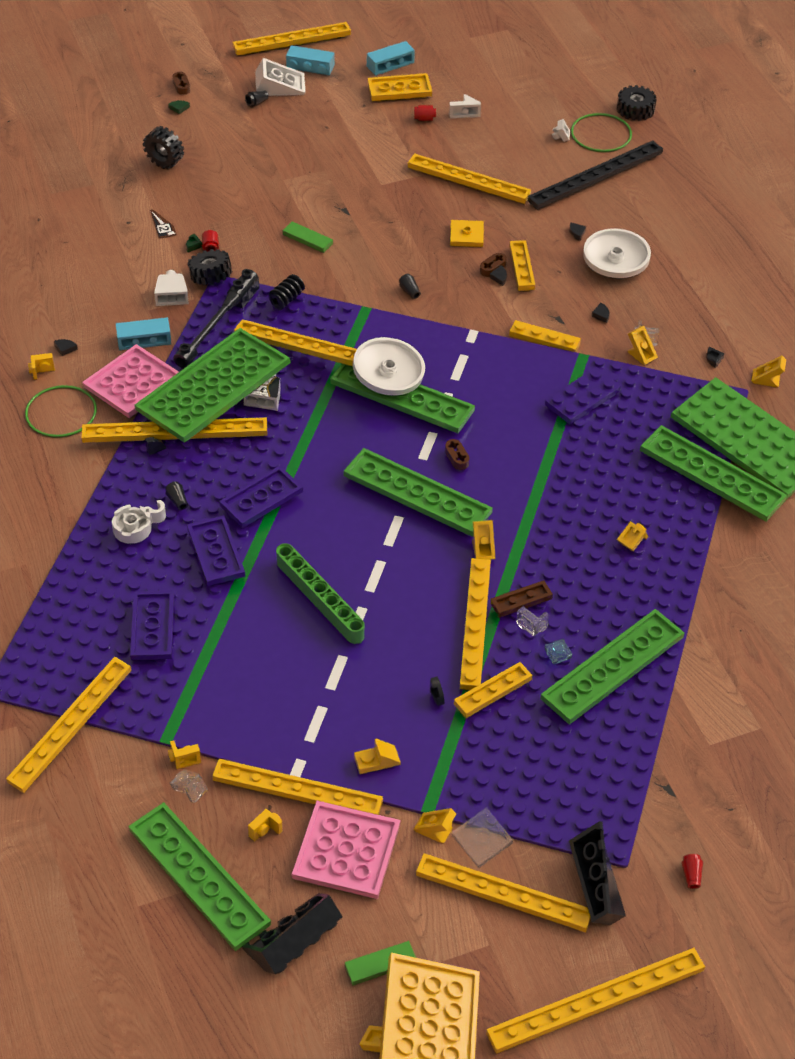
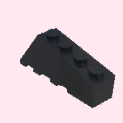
[569,821,626,925]
[242,893,343,974]

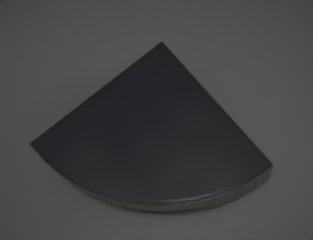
[569,222,586,241]
[490,266,507,286]
[592,303,609,323]
[54,339,78,356]
[706,347,725,368]
[145,437,166,455]
[430,676,445,706]

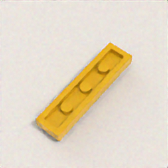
[509,240,535,291]
[509,320,581,352]
[454,662,533,718]

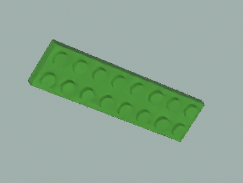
[330,364,475,433]
[640,425,787,522]
[344,448,493,537]
[540,609,684,725]
[128,802,271,951]

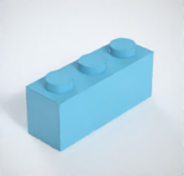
[367,41,415,76]
[286,45,335,75]
[116,317,172,350]

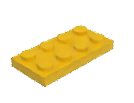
[368,73,432,101]

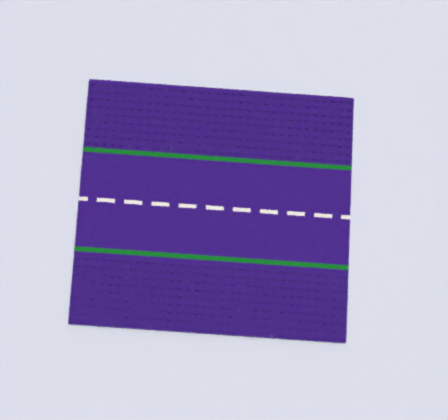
[0,277,748,868]

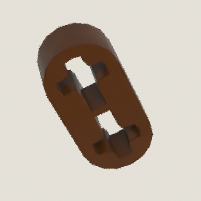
[172,72,190,95]
[480,253,507,277]
[445,439,469,470]

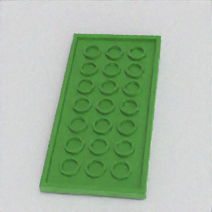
[134,328,290,443]
[670,377,795,499]

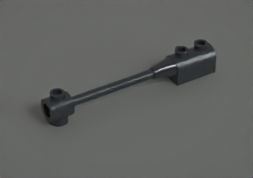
[173,269,259,369]

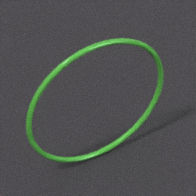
[571,113,632,152]
[25,385,97,437]

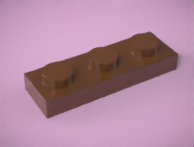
[490,580,553,618]

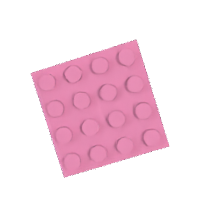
[82,344,179,418]
[292,801,400,899]

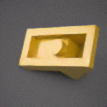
[627,326,658,365]
[751,355,786,387]
[472,520,495,560]
[354,739,401,774]
[413,808,456,843]

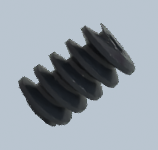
[269,274,305,310]

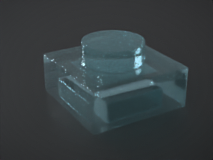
[545,639,572,664]

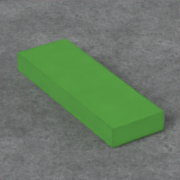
[283,221,333,253]
[345,941,416,986]

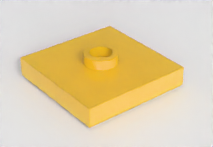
[450,220,484,247]

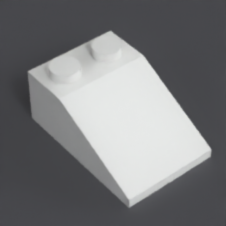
[255,58,305,96]

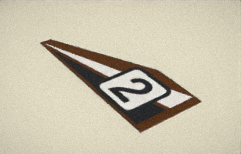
[150,210,177,238]

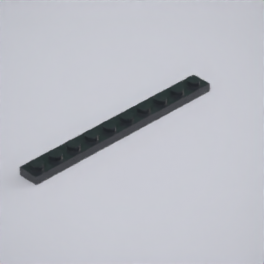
[528,140,663,210]

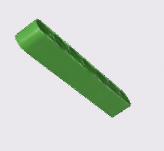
[276,543,365,644]

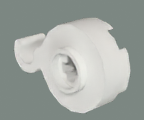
[112,500,166,544]

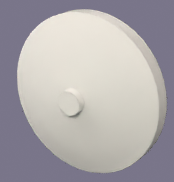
[583,229,651,278]
[353,337,425,395]

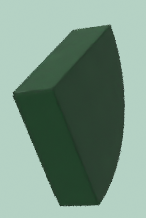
[168,100,190,114]
[186,233,202,253]

